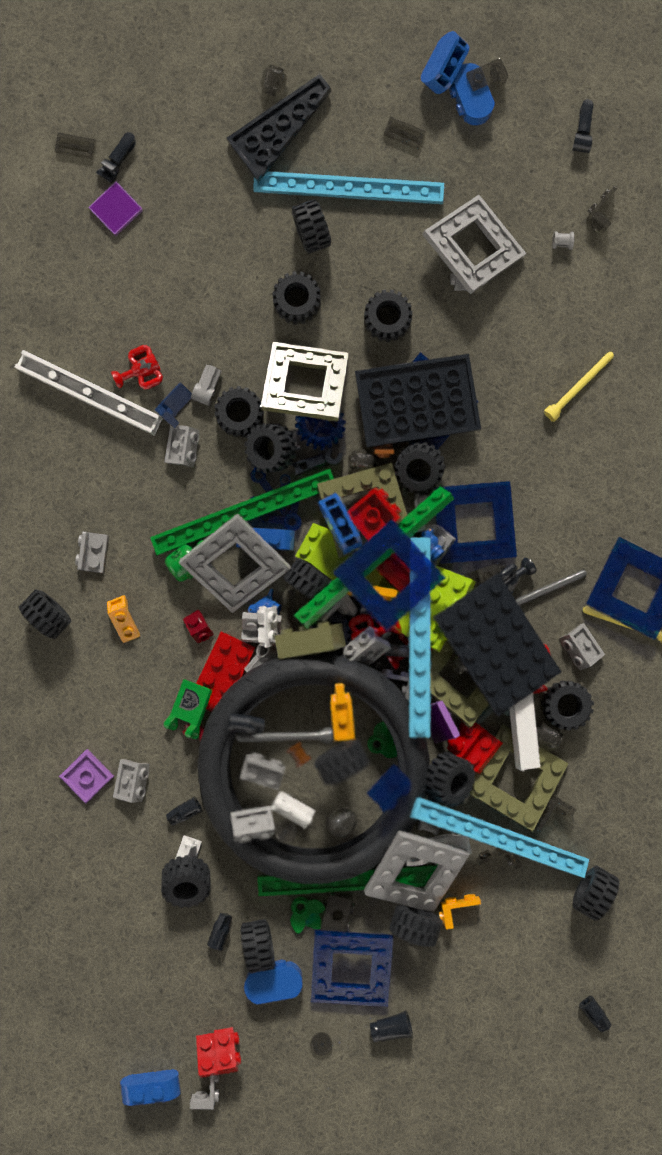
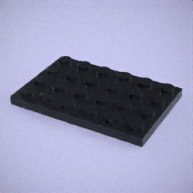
[355,354,481,448]
[432,573,562,716]

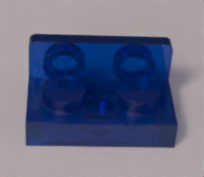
[366,764,412,813]

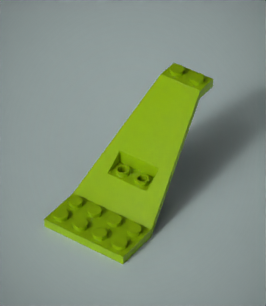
[295,523,476,652]

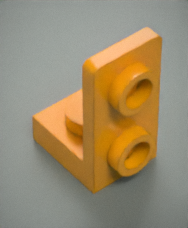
[107,595,140,643]

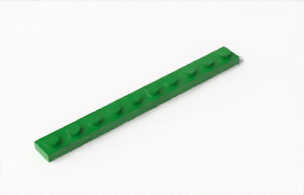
[150,469,334,556]
[295,486,454,628]
[257,864,439,896]

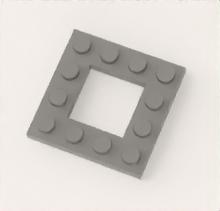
[422,195,526,294]
[179,514,290,613]
[364,831,469,913]

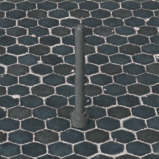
[515,570,587,606]
[237,728,333,744]

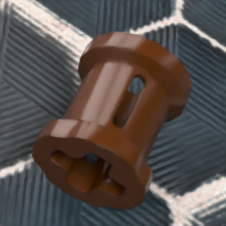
[286,741,312,768]

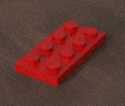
[196,631,256,712]

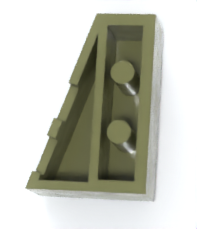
[275,622,346,659]

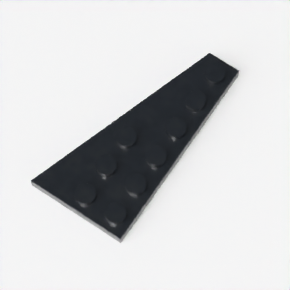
[226,74,331,183]

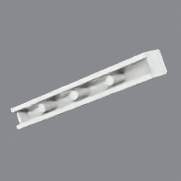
[15,350,163,436]
[510,693,540,771]

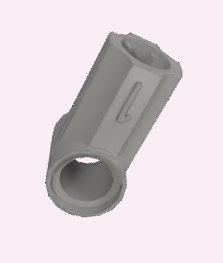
[191,364,222,406]
[244,644,278,672]

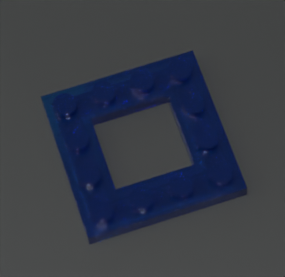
[434,481,517,564]
[333,520,445,632]
[585,537,662,640]
[311,930,393,1007]

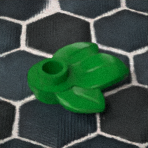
[367,721,397,758]
[290,897,325,934]

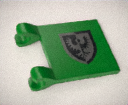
[163,679,213,740]

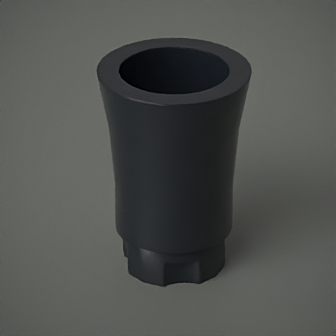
[370,1010,413,1042]

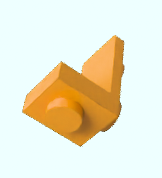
[439,894,481,929]

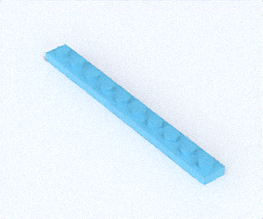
[253,172,444,204]
[409,538,430,737]
[411,798,589,878]

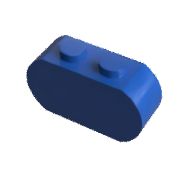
[421,31,470,94]
[449,63,495,125]
[318,493,363,555]
[236,528,295,551]
[244,960,303,1004]
[120,1069,181,1106]

